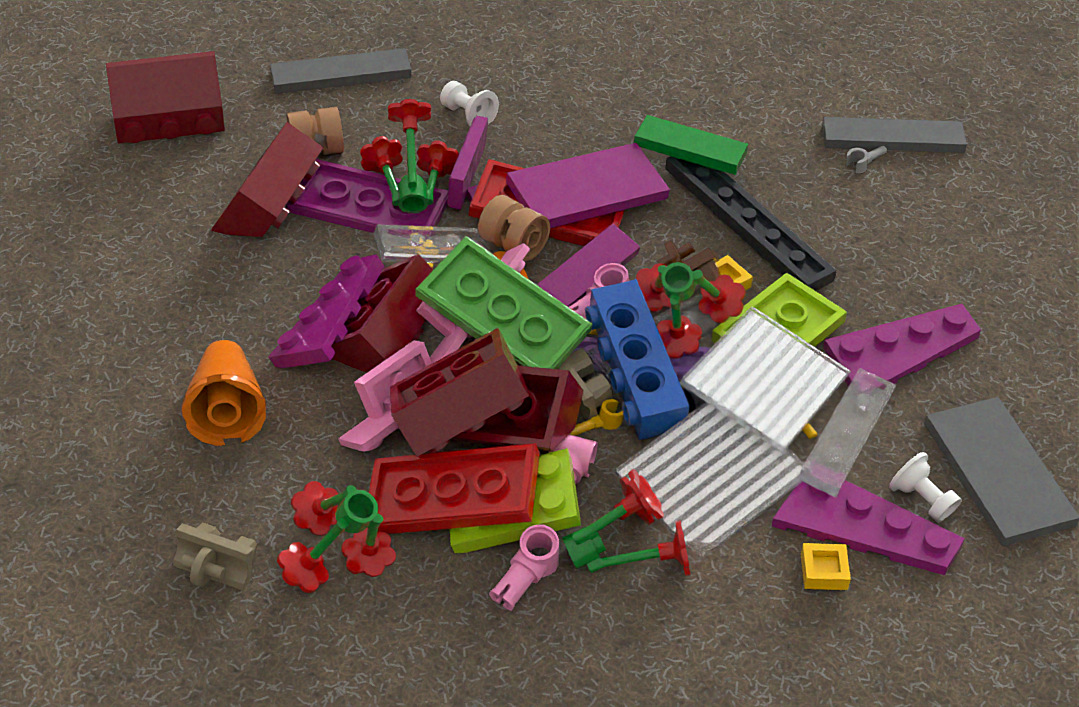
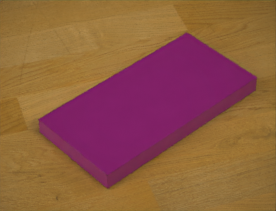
[506,143,670,228]
[287,159,448,245]

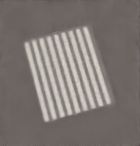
[680,306,851,453]
[614,391,812,560]

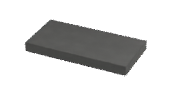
[924,397,1079,546]

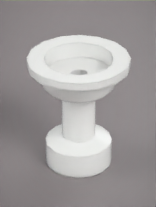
[440,81,499,126]
[889,452,962,523]

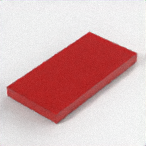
[468,159,625,246]
[367,443,540,534]

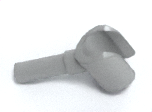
[846,146,887,173]

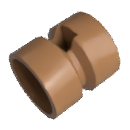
[286,107,344,155]
[478,195,550,261]

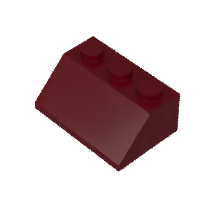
[106,51,225,144]
[211,122,323,237]
[331,254,433,373]
[390,328,529,456]
[450,365,584,451]

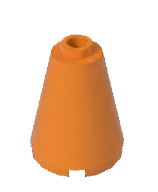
[182,340,266,446]

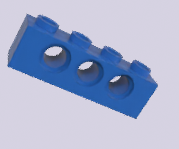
[585,279,689,440]

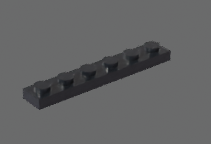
[665,156,837,291]

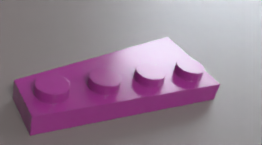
[268,254,385,369]
[823,304,981,403]
[771,464,965,575]

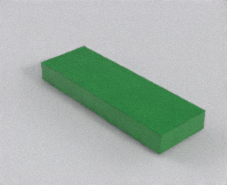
[634,115,748,175]

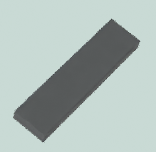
[270,48,412,94]
[822,117,967,153]

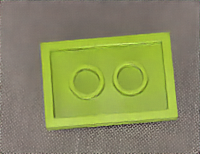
[711,273,847,382]
[450,448,581,553]

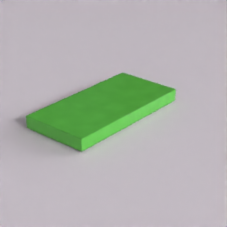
[416,236,592,369]

